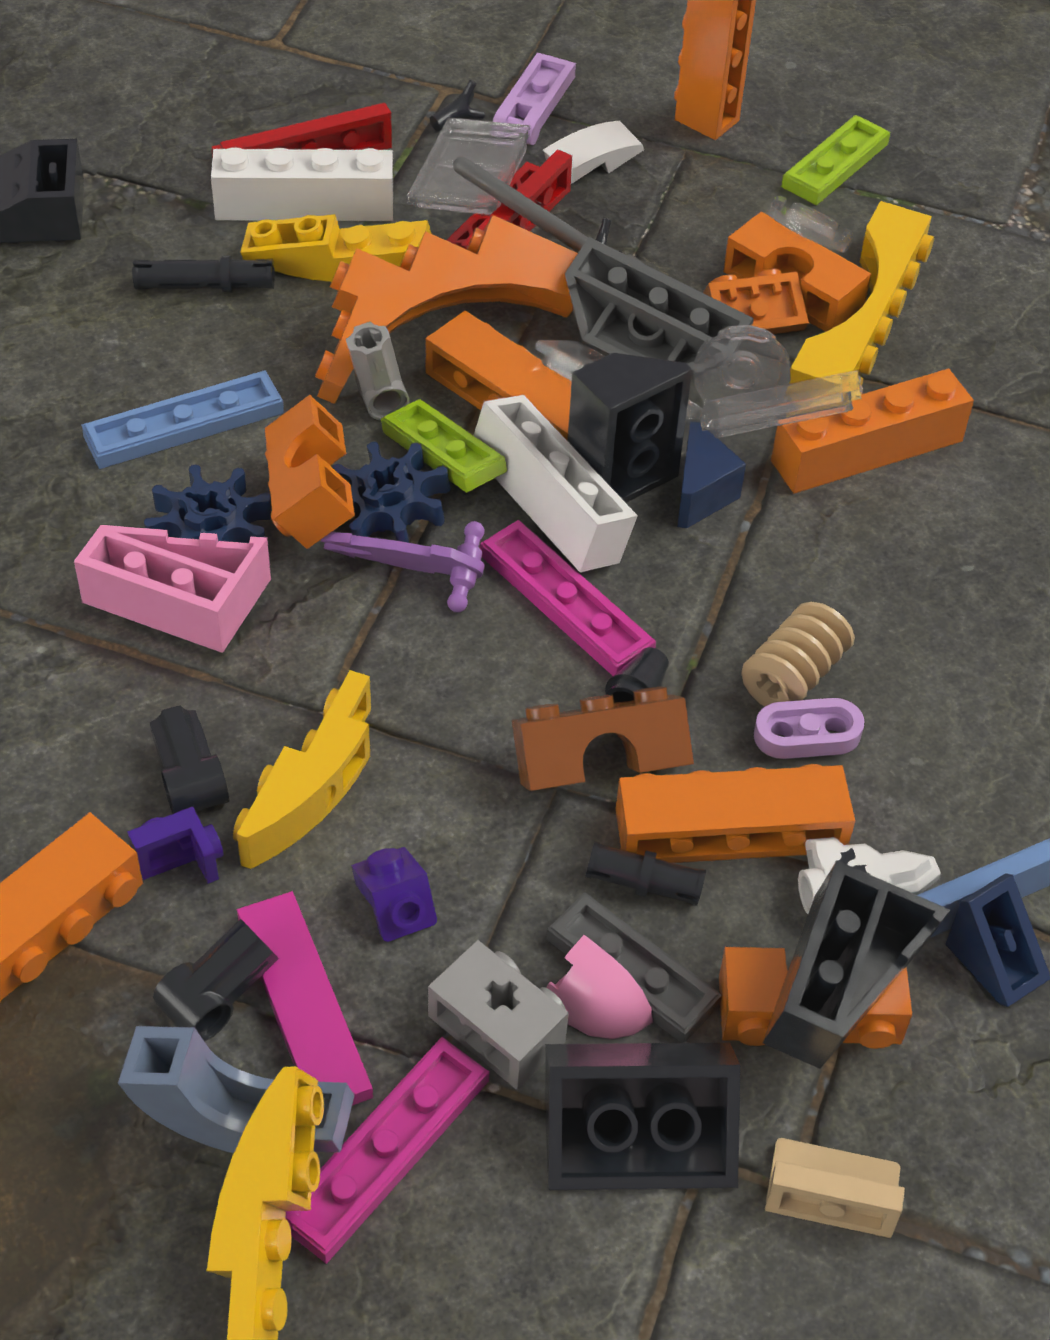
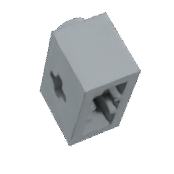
[428,940,569,1090]

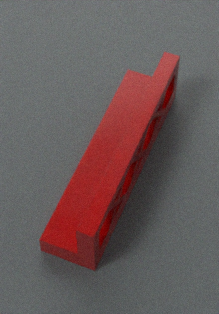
[211,103,392,157]
[446,149,573,249]

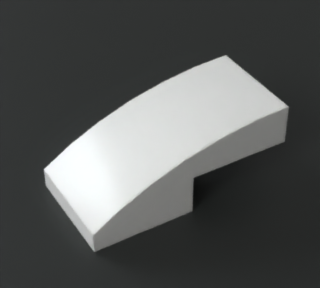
[543,120,644,184]

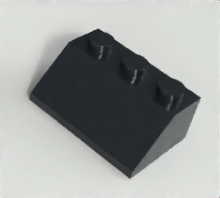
[567,353,692,503]
[545,1043,740,1190]

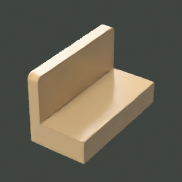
[765,1138,905,1238]

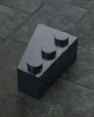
[763,860,950,1069]

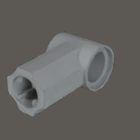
[346,322,409,420]

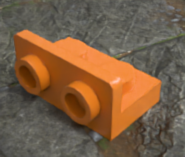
[703,269,809,338]

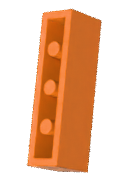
[674,0,756,141]
[426,311,572,440]
[771,368,974,494]
[616,764,855,863]
[0,812,143,1002]

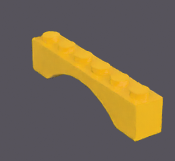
[784,201,934,411]

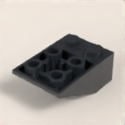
[0,138,84,243]

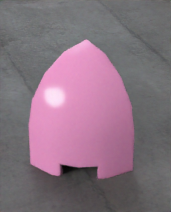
[546,935,653,1039]

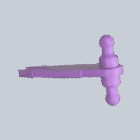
[321,521,485,613]

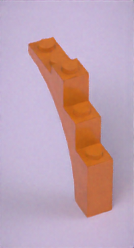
[315,215,578,404]

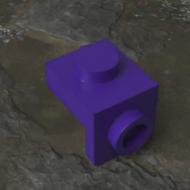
[127,807,224,884]
[351,847,437,942]

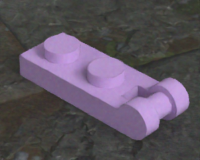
[492,53,576,145]

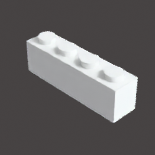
[211,148,393,221]
[473,395,638,572]

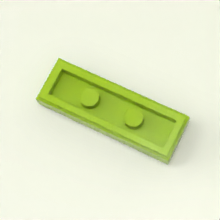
[781,115,891,206]
[381,399,507,493]

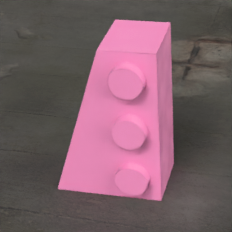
[74,525,271,653]

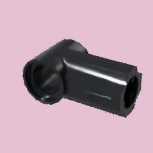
[150,705,230,814]
[153,919,279,1042]

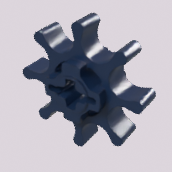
[332,442,451,543]
[144,465,272,543]

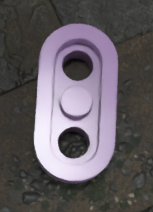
[754,698,864,759]

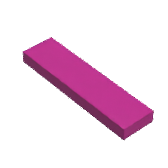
[480,520,656,676]
[237,891,373,1105]
[285,1037,489,1264]

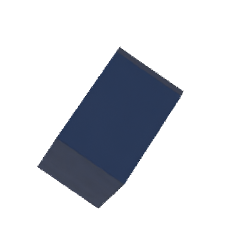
[677,421,746,528]
[945,873,1050,1007]

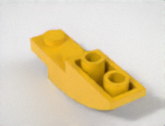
[240,214,431,282]
[233,670,371,869]
[207,1066,324,1340]

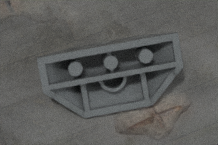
[565,237,753,375]

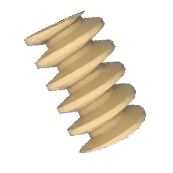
[741,602,855,707]

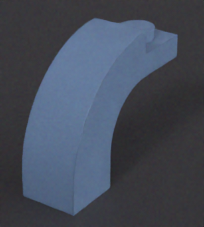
[118,1026,354,1153]

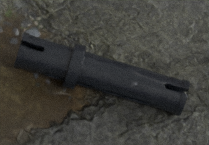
[132,255,275,293]

